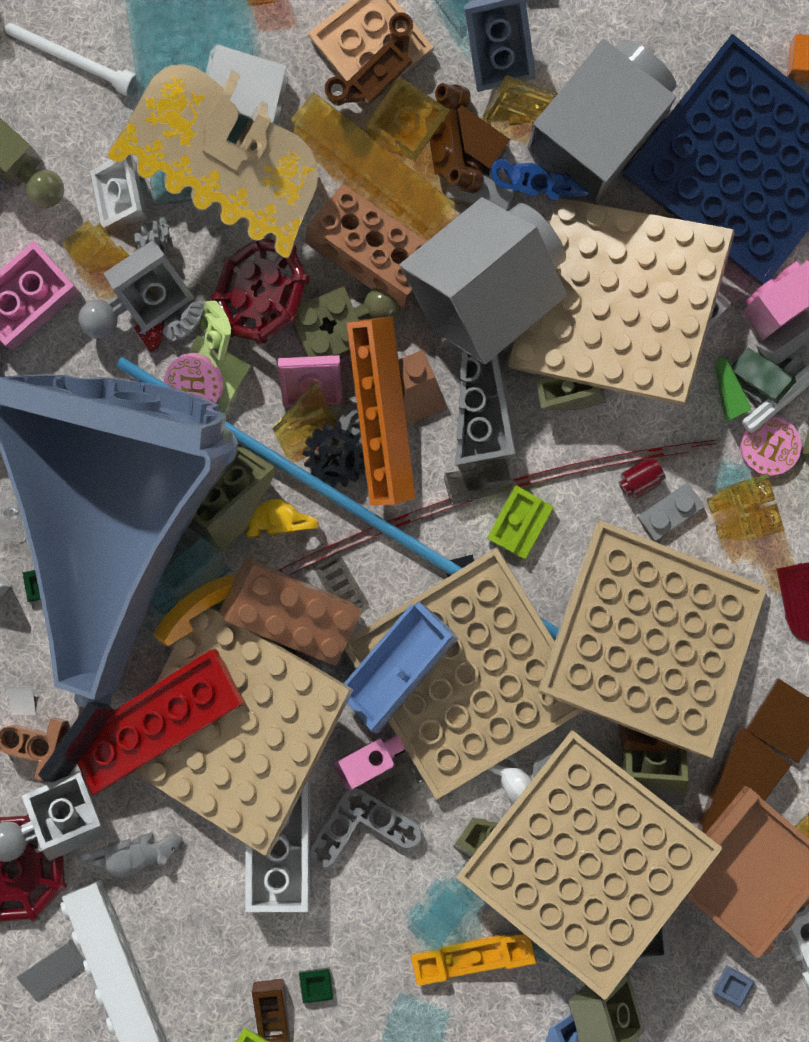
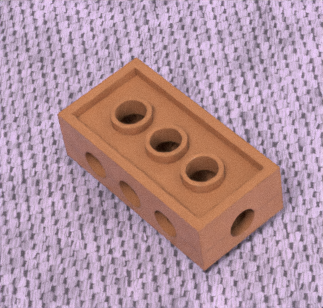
[305,184,427,311]

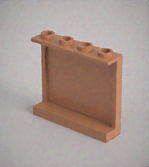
[685,786,809,959]

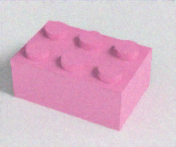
[0,241,80,351]
[742,260,809,340]

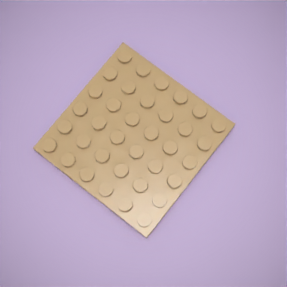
[508,198,735,406]
[537,520,767,759]
[344,547,584,800]
[133,607,353,856]
[456,730,723,1000]

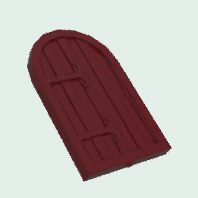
[776,562,809,641]

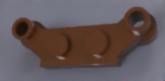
[325,12,413,106]
[426,83,484,194]

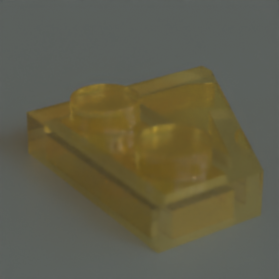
[481,75,558,126]
[272,381,336,457]

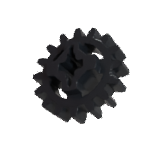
[302,422,365,488]

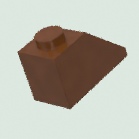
[457,105,511,175]

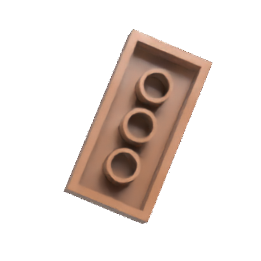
[219,557,362,666]

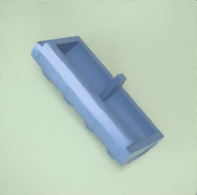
[344,602,459,733]

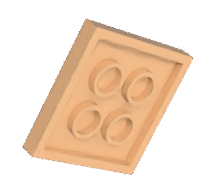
[308,0,434,105]

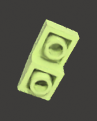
[200,301,231,361]

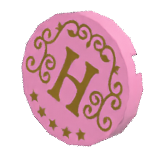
[164,353,224,403]
[740,416,802,477]

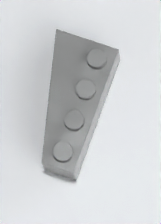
[455,350,517,467]

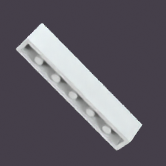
[60,879,165,1042]

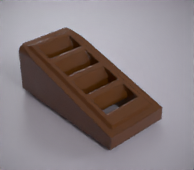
[252,979,291,1042]

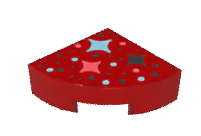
[134,320,164,353]

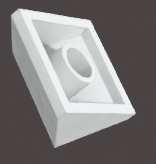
[90,155,148,229]

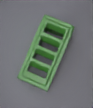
[714,355,752,423]

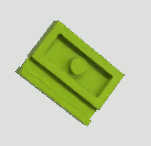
[486,485,554,559]

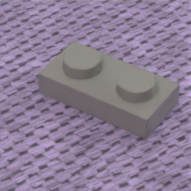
[637,482,705,541]

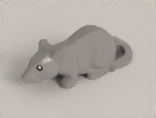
[81,832,183,878]

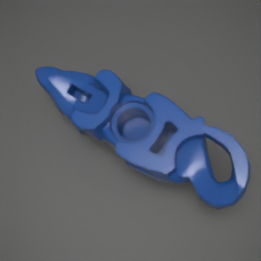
[491,159,589,200]

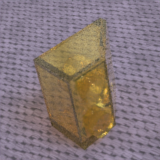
[365,77,450,161]

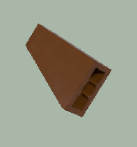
[697,726,792,834]

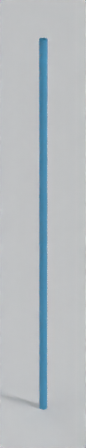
[116,357,559,640]

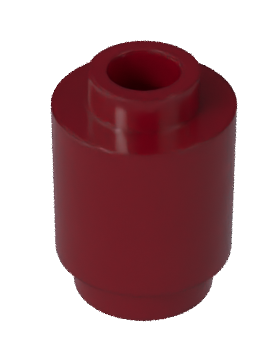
[618,458,666,500]

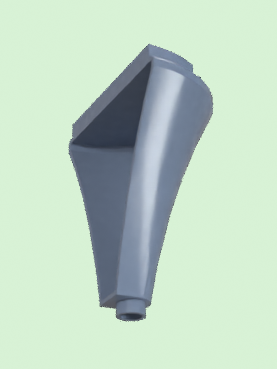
[0,374,238,707]

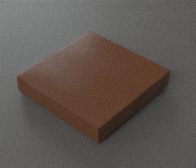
[746,678,809,763]

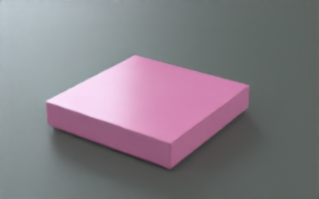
[278,355,343,407]

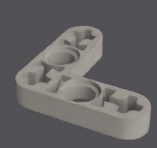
[309,787,421,868]

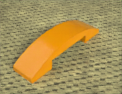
[153,574,237,646]
[410,932,537,986]

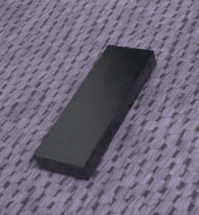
[38,702,115,782]

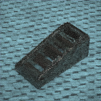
[312,551,369,609]

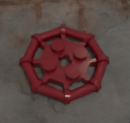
[211,238,310,345]
[0,814,67,922]

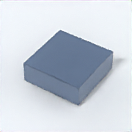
[712,965,755,1008]

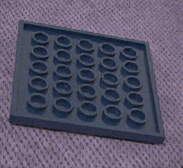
[621,34,809,286]

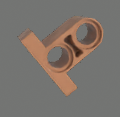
[0,717,67,781]

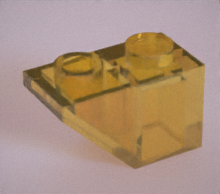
[62,220,130,272]

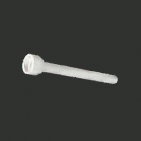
[5,23,138,97]

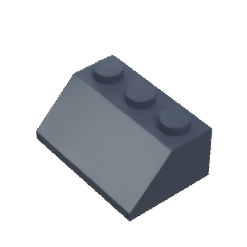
[464,0,536,92]

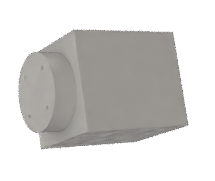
[527,38,677,203]
[399,197,568,364]

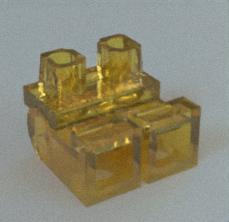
[707,473,785,541]

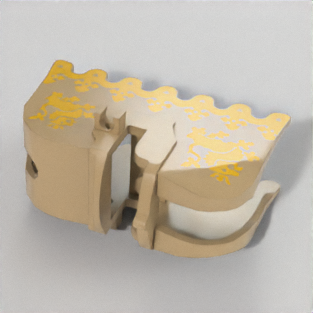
[107,64,318,258]

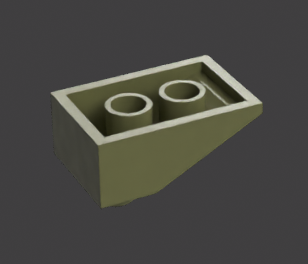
[188,444,276,552]

